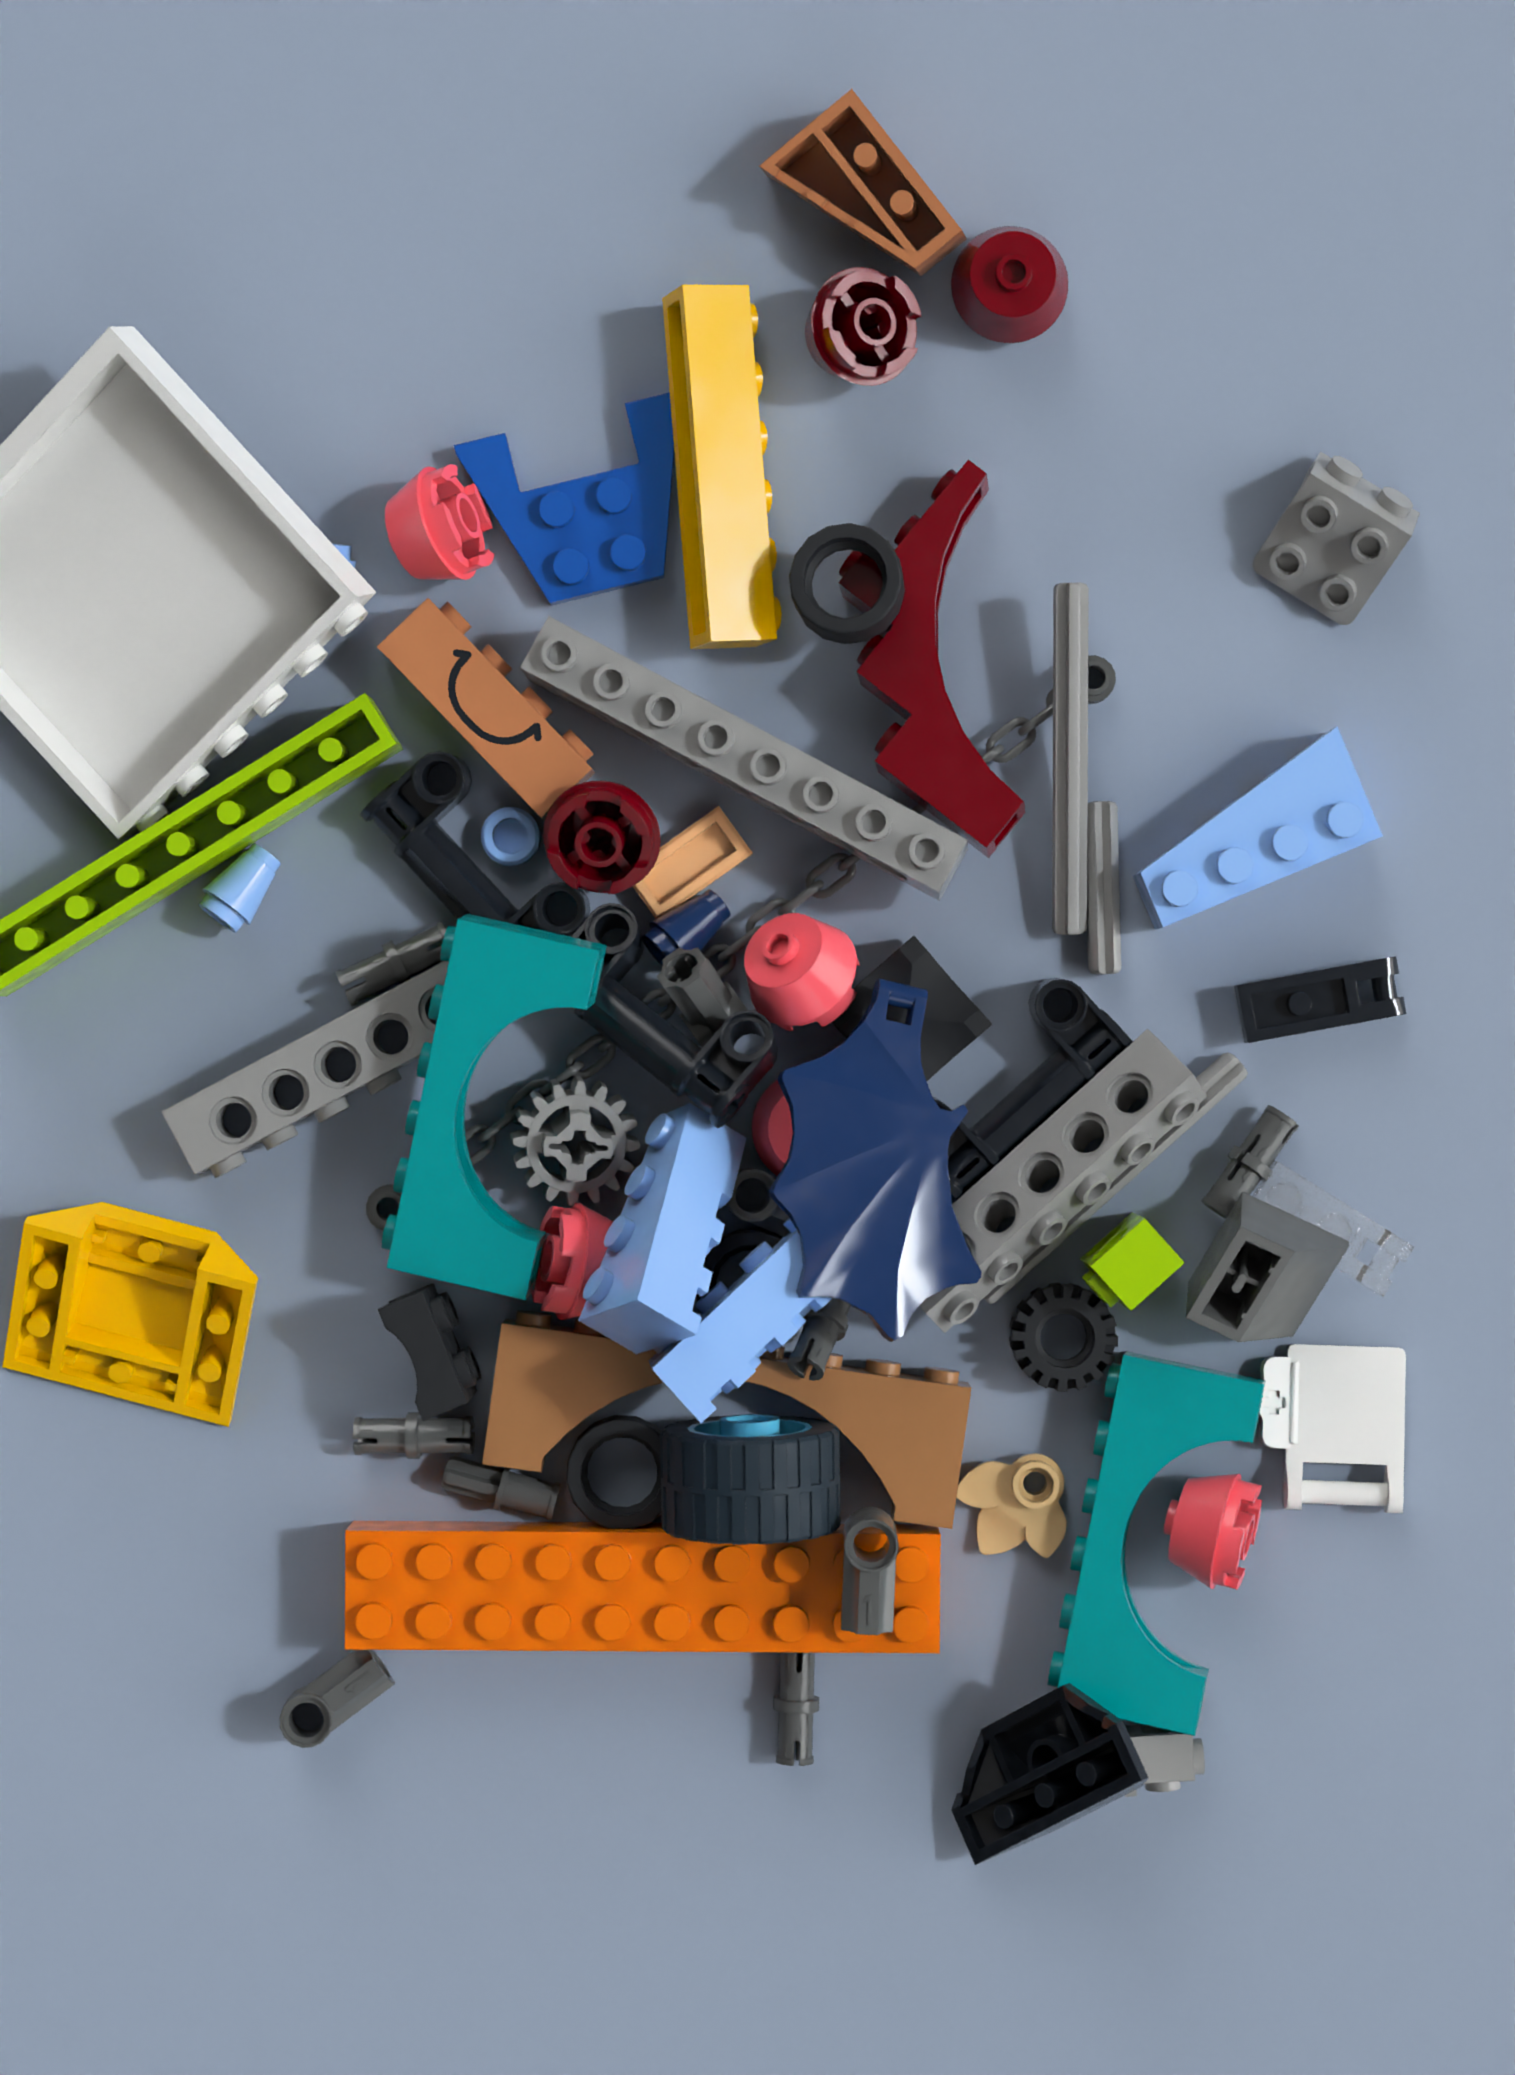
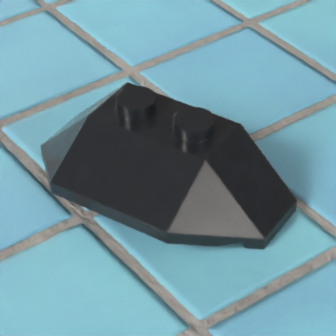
[951,1683,1148,1865]

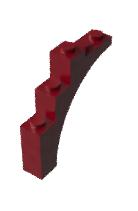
[838,460,1026,858]

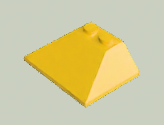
[2,1202,258,1427]

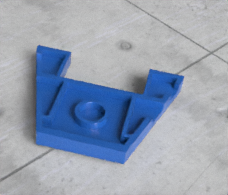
[454,392,675,606]

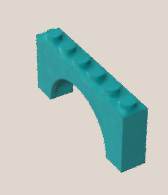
[382,914,607,1300]
[1047,1351,1266,1736]

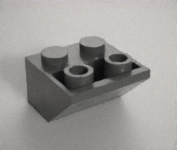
[1185,1192,1349,1342]

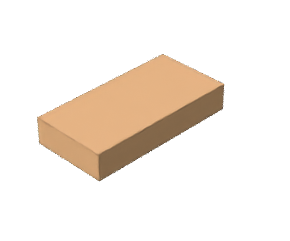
[633,806,753,918]

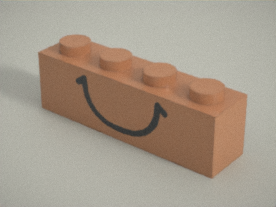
[377,598,595,821]

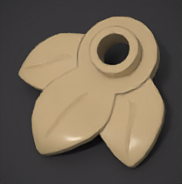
[957,1453,1067,1558]

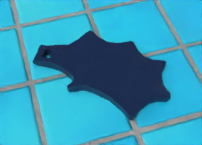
[769,978,982,1342]

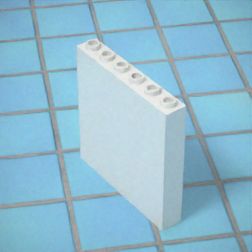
[0,326,377,840]

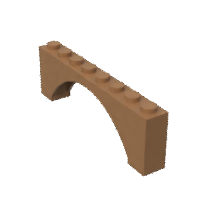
[482,1310,971,1529]

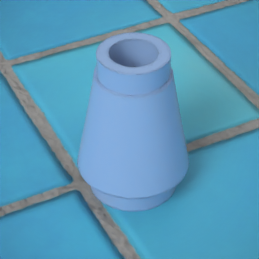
[198,843,281,933]

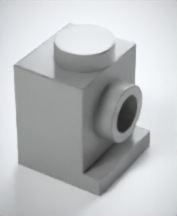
[1125,1724,1205,1797]

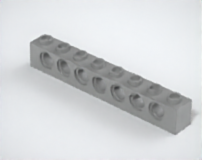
[520,616,968,901]

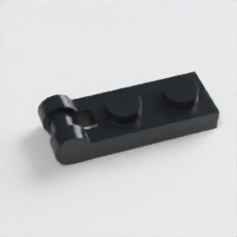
[1234,956,1407,1043]

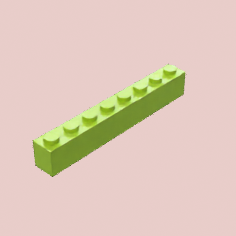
[0,693,404,997]

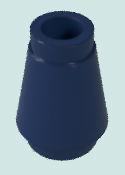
[642,889,731,967]

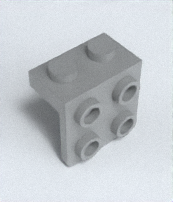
[1253,452,1420,625]

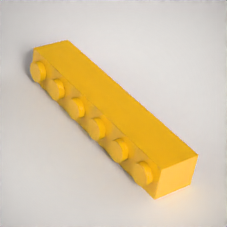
[662,284,782,649]

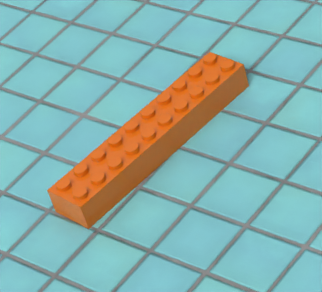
[345,1521,941,1653]

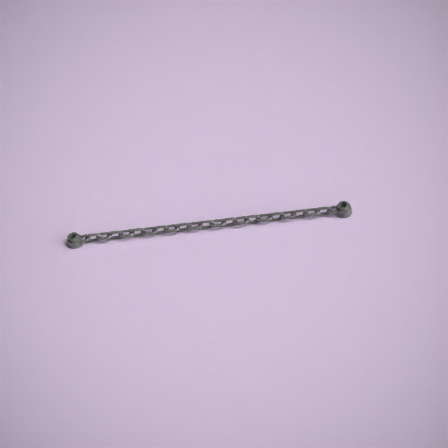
[366,655,1116,1231]

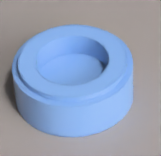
[481,807,541,867]

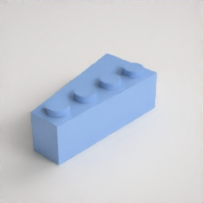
[1133,727,1383,930]
[578,1103,746,1354]
[648,1218,832,1423]

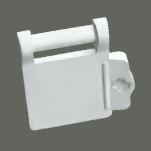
[1259,1344,1406,1514]

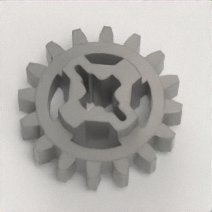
[510,1075,640,1206]

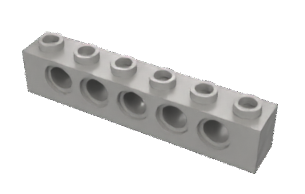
[162,961,449,1178]
[920,1029,1207,1333]

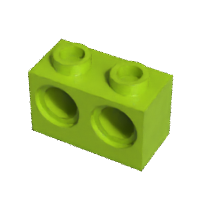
[1080,1212,1185,1311]

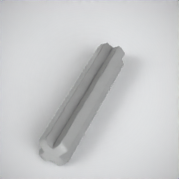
[1087,801,1121,975]

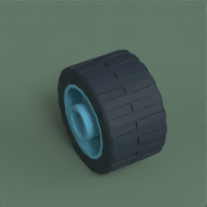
[660,1414,841,1545]

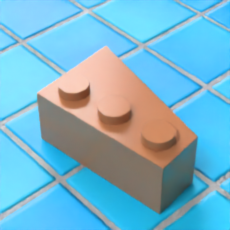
[759,89,967,276]

